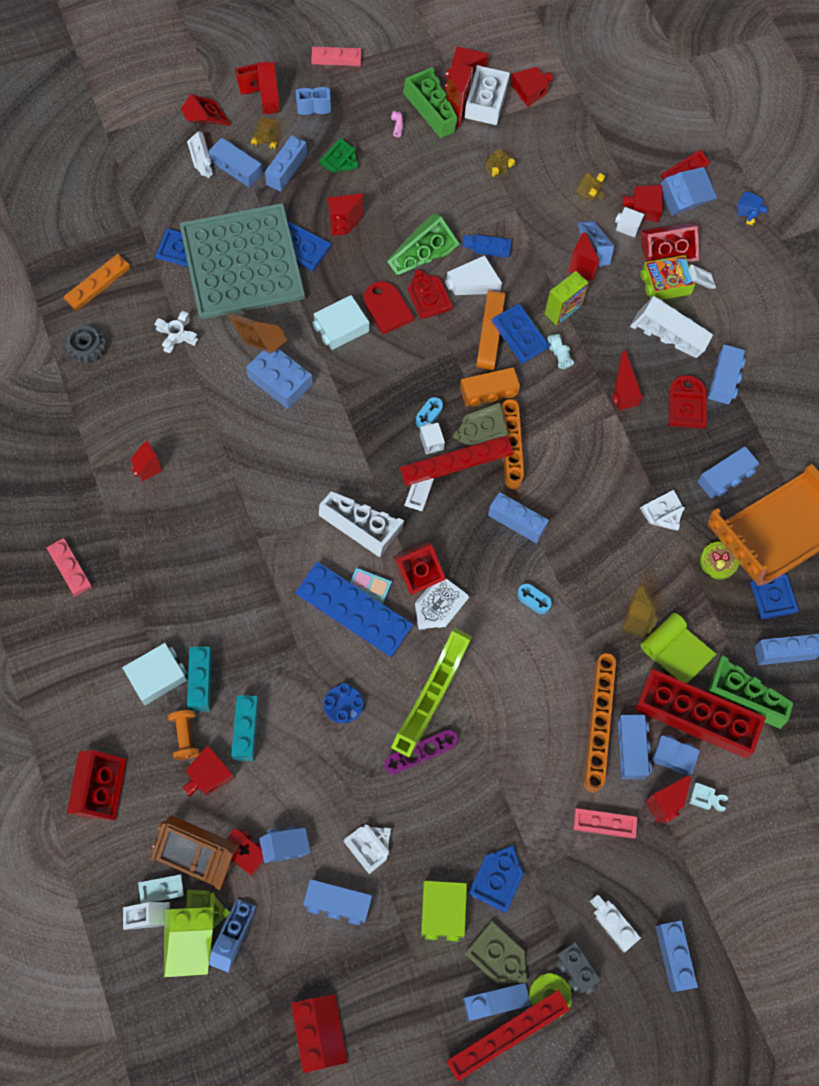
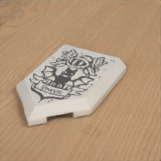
[415,579,469,630]

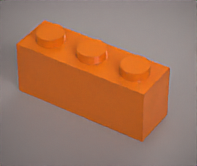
[460,367,520,407]

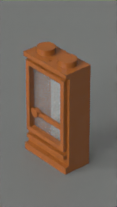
[151,815,239,890]

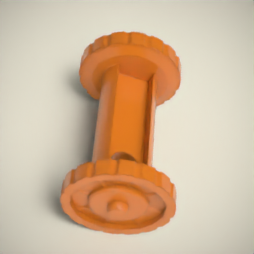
[168,710,201,760]

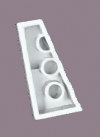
[630,296,713,358]
[319,491,404,557]

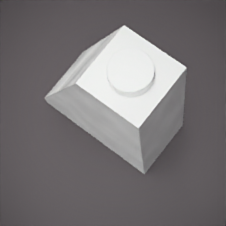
[446,256,502,295]

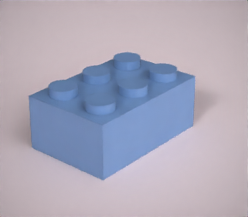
[246,348,313,409]

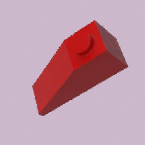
[257,62,280,115]
[612,350,642,410]

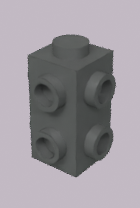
[555,942,600,995]

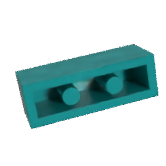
[187,647,212,712]
[231,695,259,762]

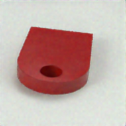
[364,282,414,335]
[669,375,707,429]

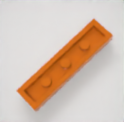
[63,254,130,311]

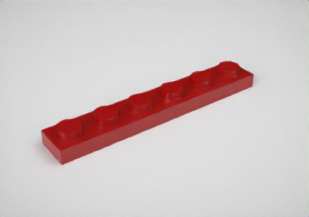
[400,436,514,487]
[446,989,570,1082]

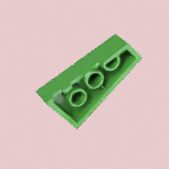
[403,67,457,138]
[707,655,793,729]

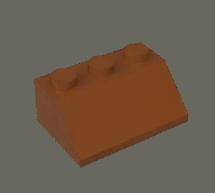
[228,313,287,354]

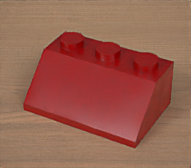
[445,62,473,127]
[641,222,699,262]
[66,750,127,821]
[291,994,348,1073]

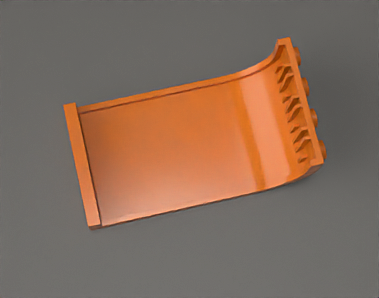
[708,464,819,586]

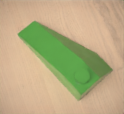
[387,214,460,275]

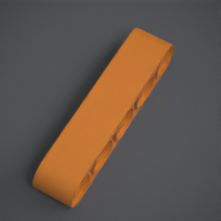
[476,290,505,370]
[502,399,524,490]

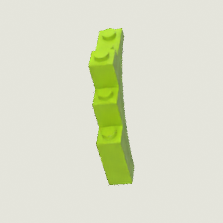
[391,627,472,757]

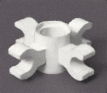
[154,311,198,353]

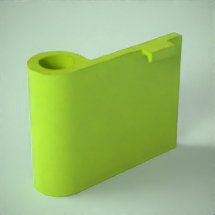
[640,613,716,684]

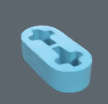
[416,397,443,428]
[517,584,551,614]

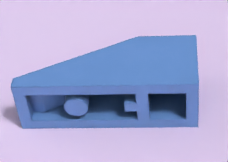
[578,221,614,267]
[463,983,531,1021]

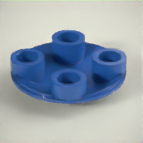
[323,683,364,724]

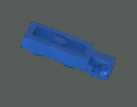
[462,235,511,258]

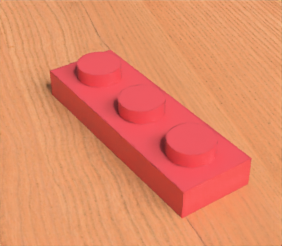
[311,47,361,66]
[46,538,92,596]
[573,808,637,839]

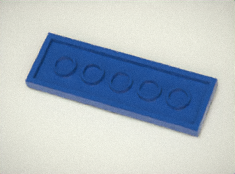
[295,562,414,658]

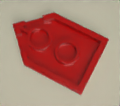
[407,269,453,319]

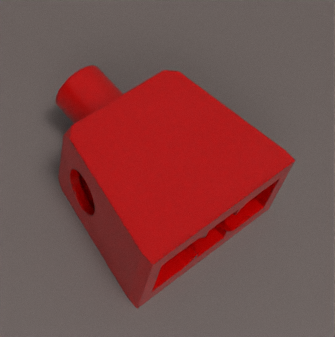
[511,67,553,107]
[622,185,662,223]
[182,746,235,797]

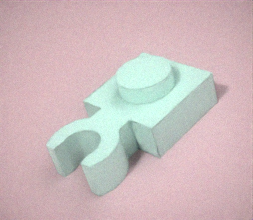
[689,783,728,812]

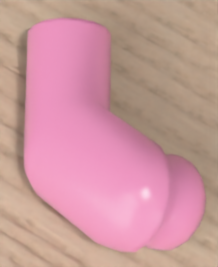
[391,111,403,137]

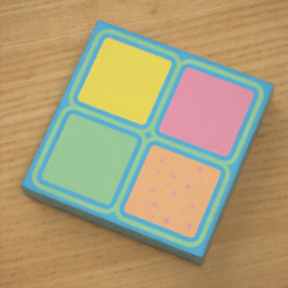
[350,568,392,604]

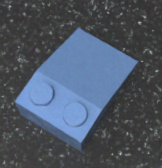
[659,167,717,216]

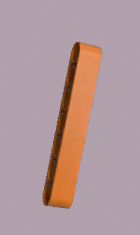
[584,653,616,793]

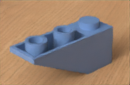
[209,898,257,973]

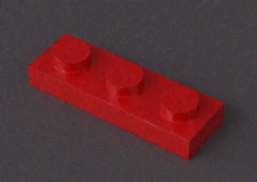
[660,150,710,180]

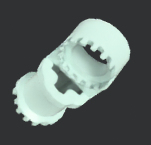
[548,334,574,369]

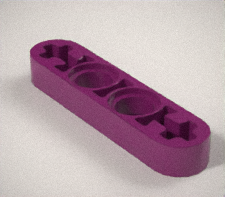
[384,730,458,775]

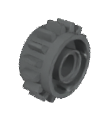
[64,325,106,363]

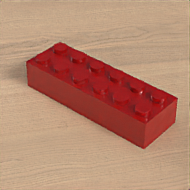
[634,669,766,759]

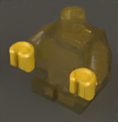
[251,117,278,149]
[484,149,515,179]
[574,172,605,201]

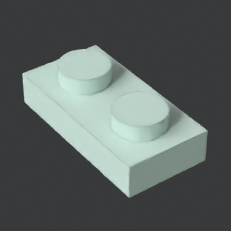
[138,875,185,904]

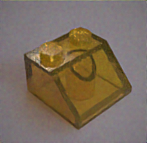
[621,583,658,638]

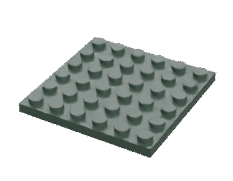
[179,203,305,320]

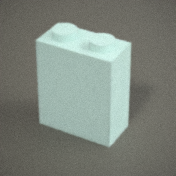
[313,295,369,350]
[122,643,187,705]

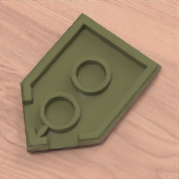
[452,403,509,446]
[464,921,527,984]

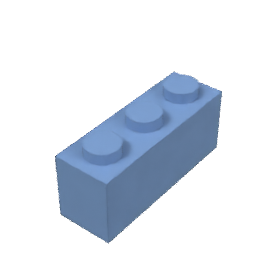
[265,135,307,192]
[209,138,263,188]
[708,345,746,405]
[697,447,759,499]
[488,492,549,544]
[754,634,819,665]
[617,715,652,779]
[303,879,372,925]
[656,921,698,992]

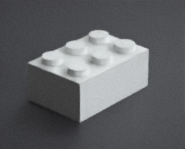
[465,65,510,125]

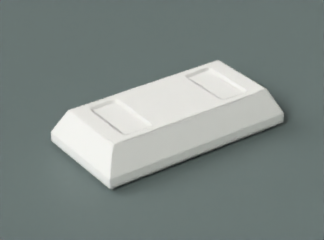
[689,264,716,289]
[404,478,434,511]

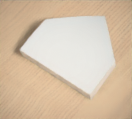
[640,490,685,530]
[343,825,391,874]

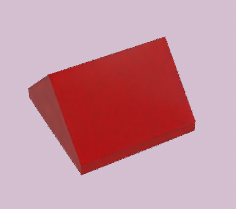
[568,232,599,281]

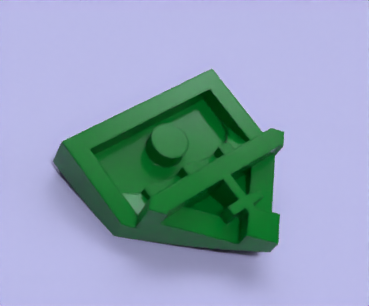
[319,138,358,173]

